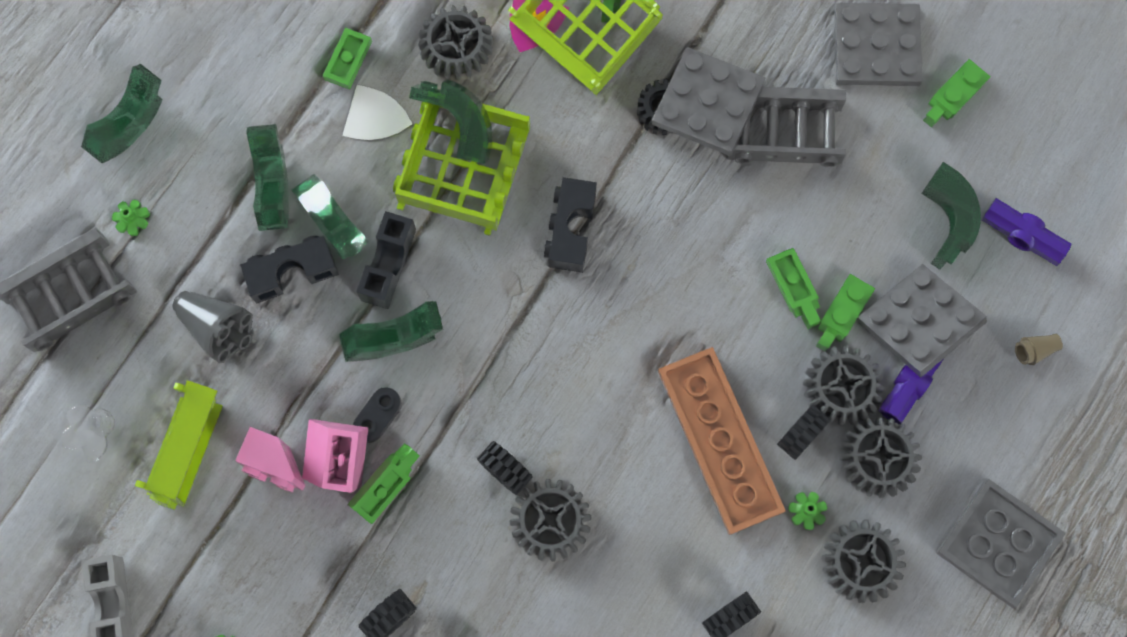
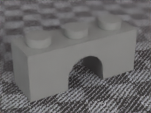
[82,555,133,637]

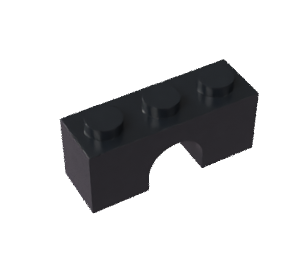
[544,177,597,273]
[356,211,416,309]
[240,235,339,304]

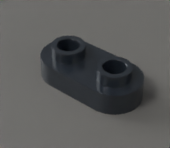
[353,387,402,443]

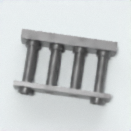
[728,87,846,167]
[0,228,137,352]

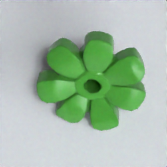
[112,200,150,236]
[788,492,827,530]

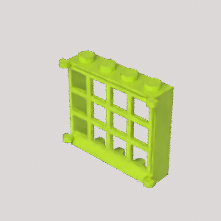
[508,0,663,95]
[393,89,530,236]
[135,380,223,510]

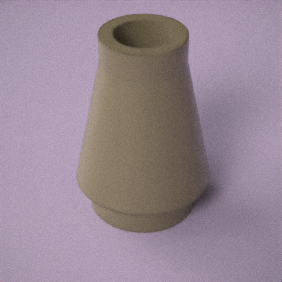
[1015,334,1063,365]

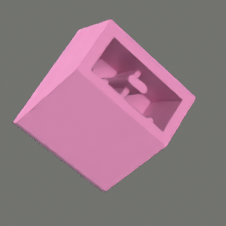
[302,419,368,493]
[235,427,305,493]

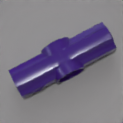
[981,198,1072,266]
[878,359,943,425]

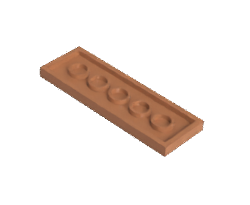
[658,347,786,535]

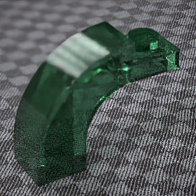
[81,64,163,163]
[409,79,492,164]
[246,124,289,231]
[921,162,981,270]
[291,174,368,259]
[339,301,443,362]

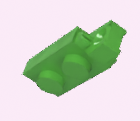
[923,59,991,128]
[766,248,821,330]
[816,274,875,351]
[347,443,420,524]

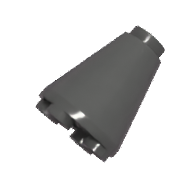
[172,291,253,363]

